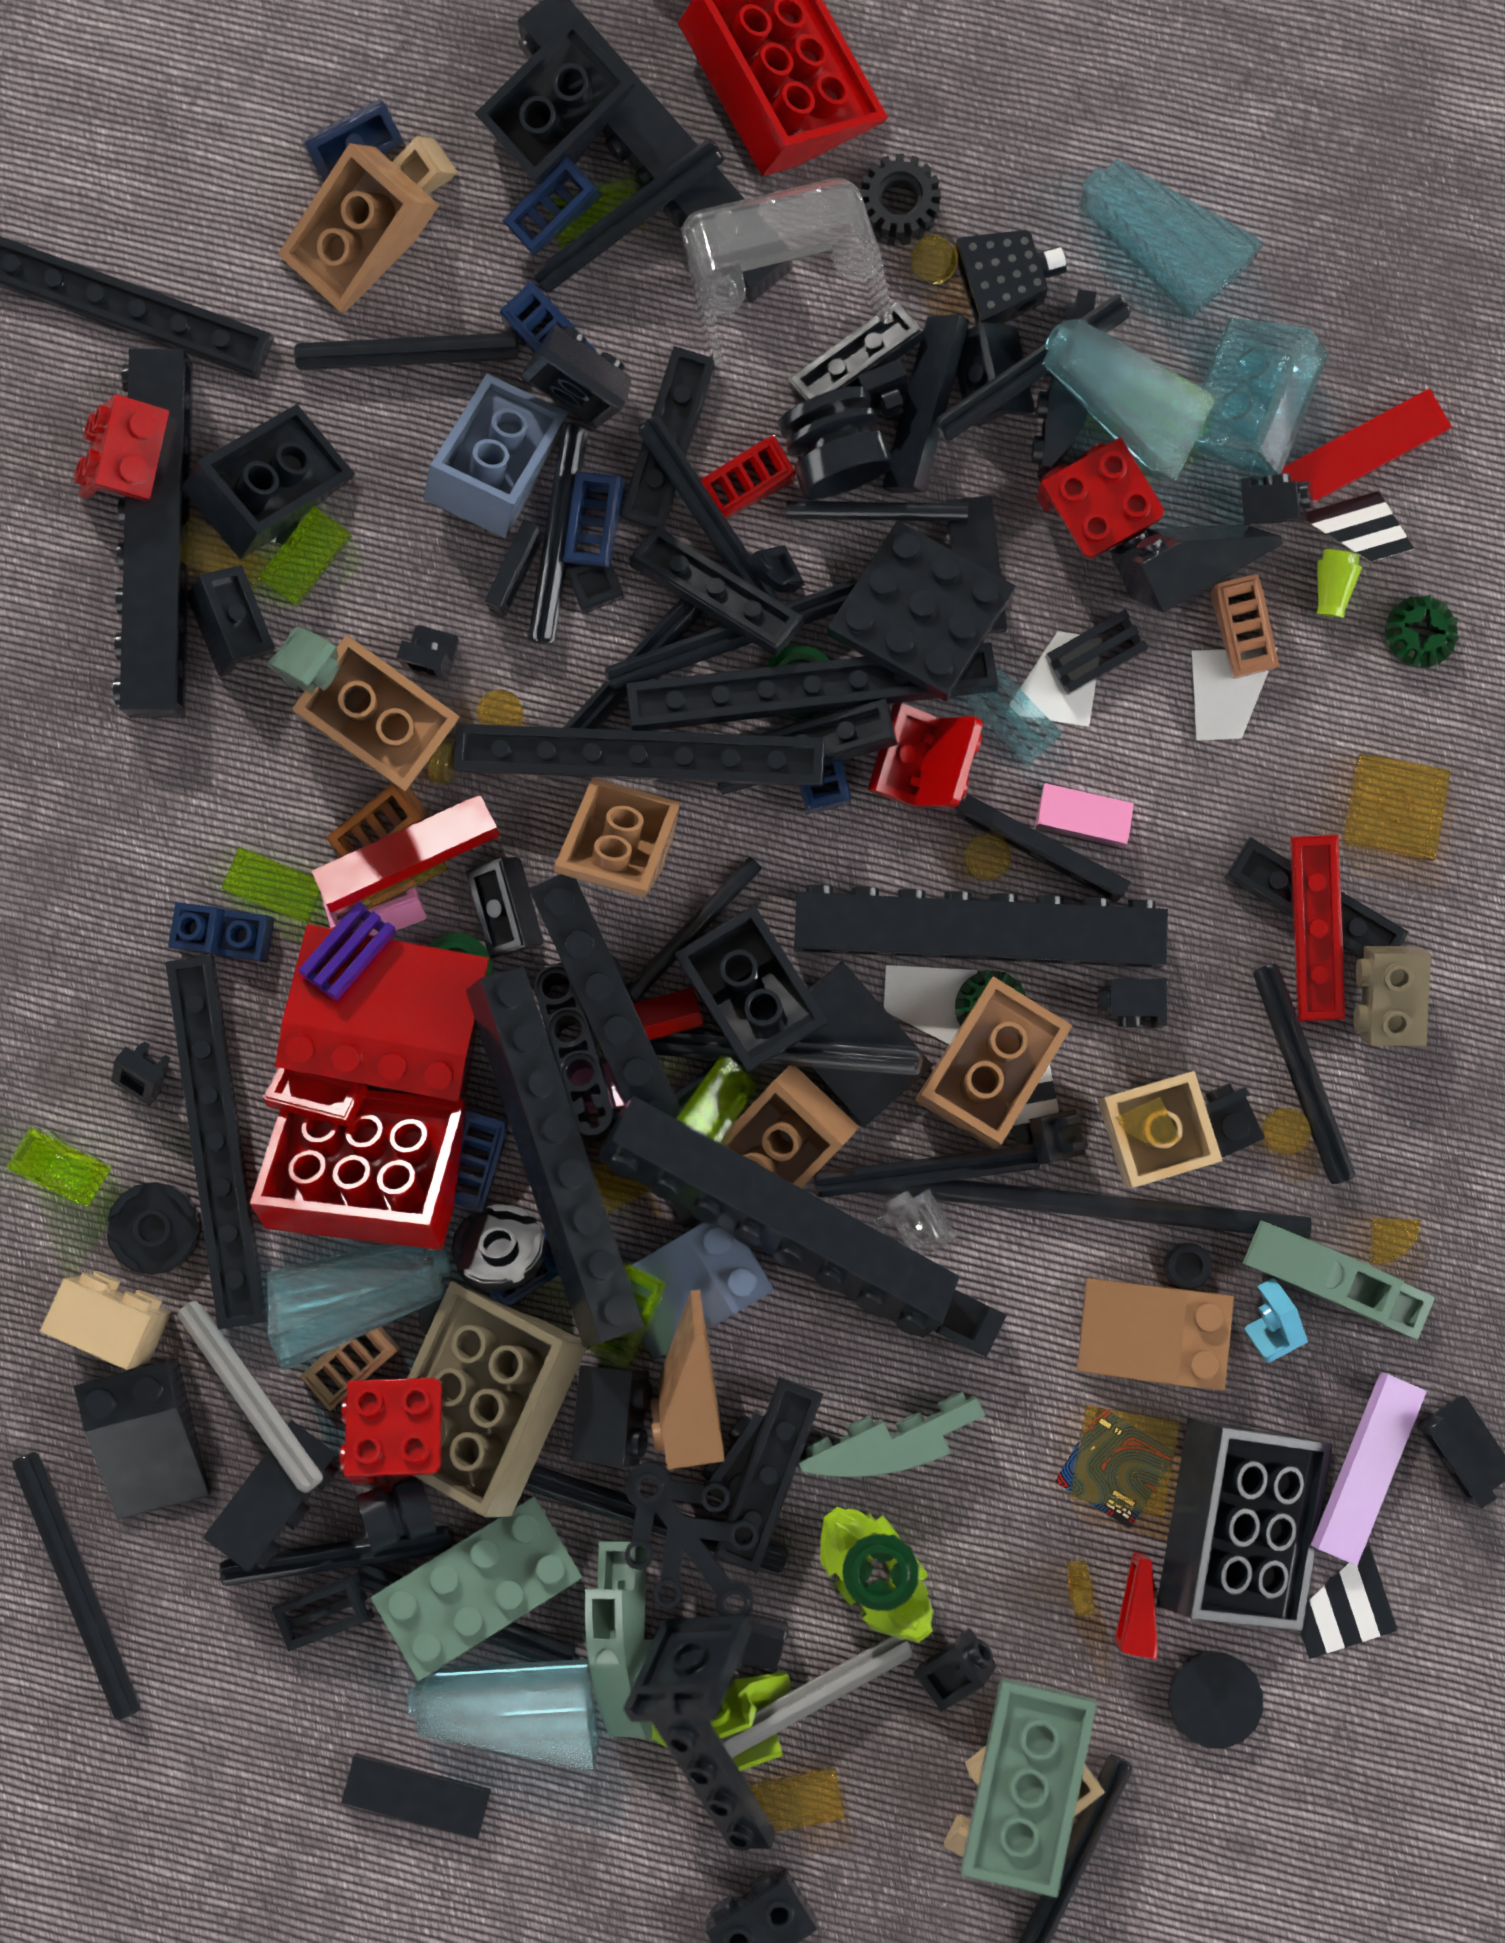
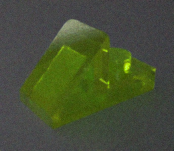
[6,1126,112,1208]

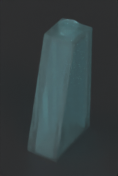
[1079,159,1263,320]
[1043,319,1217,481]
[267,1243,451,1370]
[407,1659,599,1770]

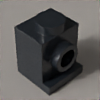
[1240,474,1313,526]
[1097,979,1167,1028]

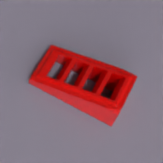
[700,434,795,519]
[1114,1552,1158,1660]

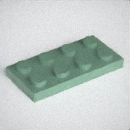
[371,1496,583,1681]
[960,1678,1097,1897]

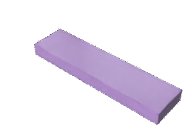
[1311,1371,1427,1565]

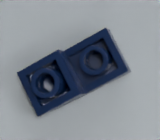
[168,902,275,963]

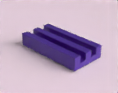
[298,901,396,1002]

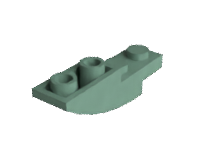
[267,626,340,695]
[1243,1220,1435,1340]
[799,1392,985,1477]
[585,1541,654,1738]

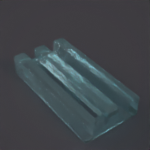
[966,668,1063,767]

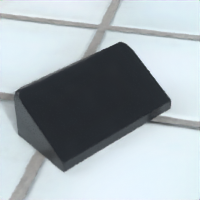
[465,857,543,959]

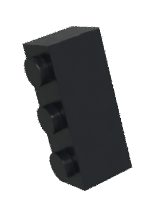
[203,1420,340,1573]

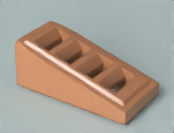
[1209,574,1279,679]
[299,1314,401,1411]

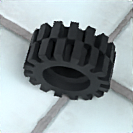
[858,154,941,246]

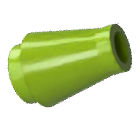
[1317,549,1363,618]

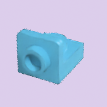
[1245,1278,1308,1363]

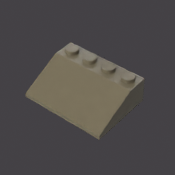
[407,1281,587,1517]

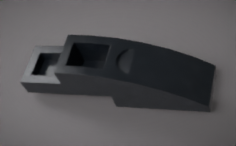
[1031,290,1110,478]

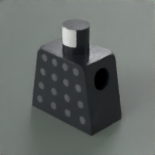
[954,230,1067,326]

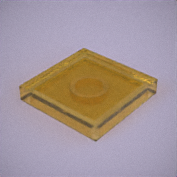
[1342,753,1451,861]
[1069,1404,1179,1516]

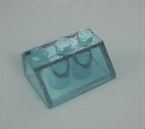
[1180,318,1329,475]

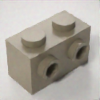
[1354,946,1431,1046]

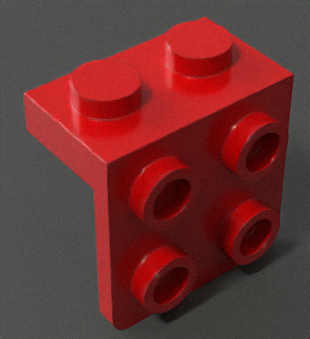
[74,394,170,502]
[1036,437,1164,558]
[867,703,983,808]
[340,1378,443,1486]

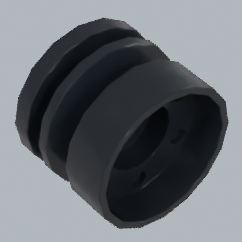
[778,386,894,500]

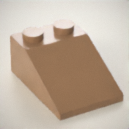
[278,143,439,313]
[292,634,460,792]
[554,777,681,898]
[914,977,1073,1149]
[717,1066,859,1188]
[1076,1278,1234,1391]
[650,1290,724,1470]

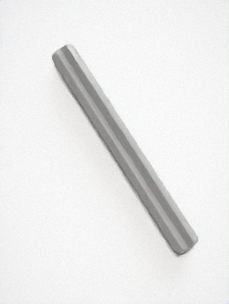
[177,1301,323,1493]
[721,1636,913,1758]

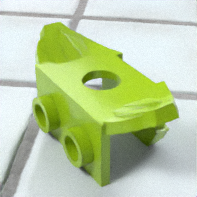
[820,1507,933,1643]
[650,1671,792,1771]

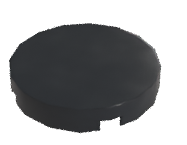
[107,1182,202,1275]
[451,1204,546,1292]
[1168,1651,1263,1749]

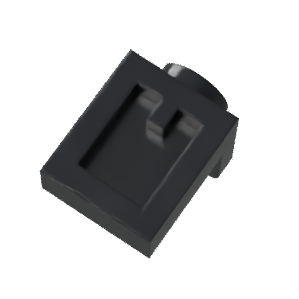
[396,625,459,681]
[1205,1083,1265,1157]
[914,1628,996,1711]

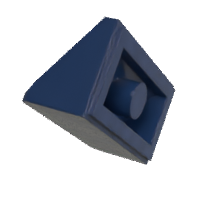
[302,99,404,182]

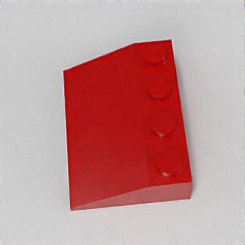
[677,0,888,177]
[275,924,490,1102]
[250,1090,466,1250]

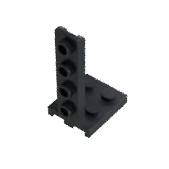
[623,1616,775,1851]

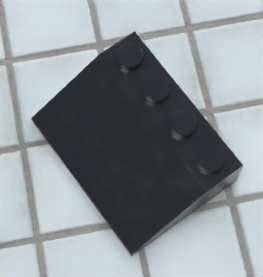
[1156,1418,1333,1630]

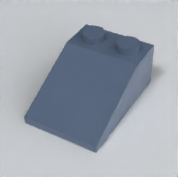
[423,374,568,538]
[625,1222,774,1360]

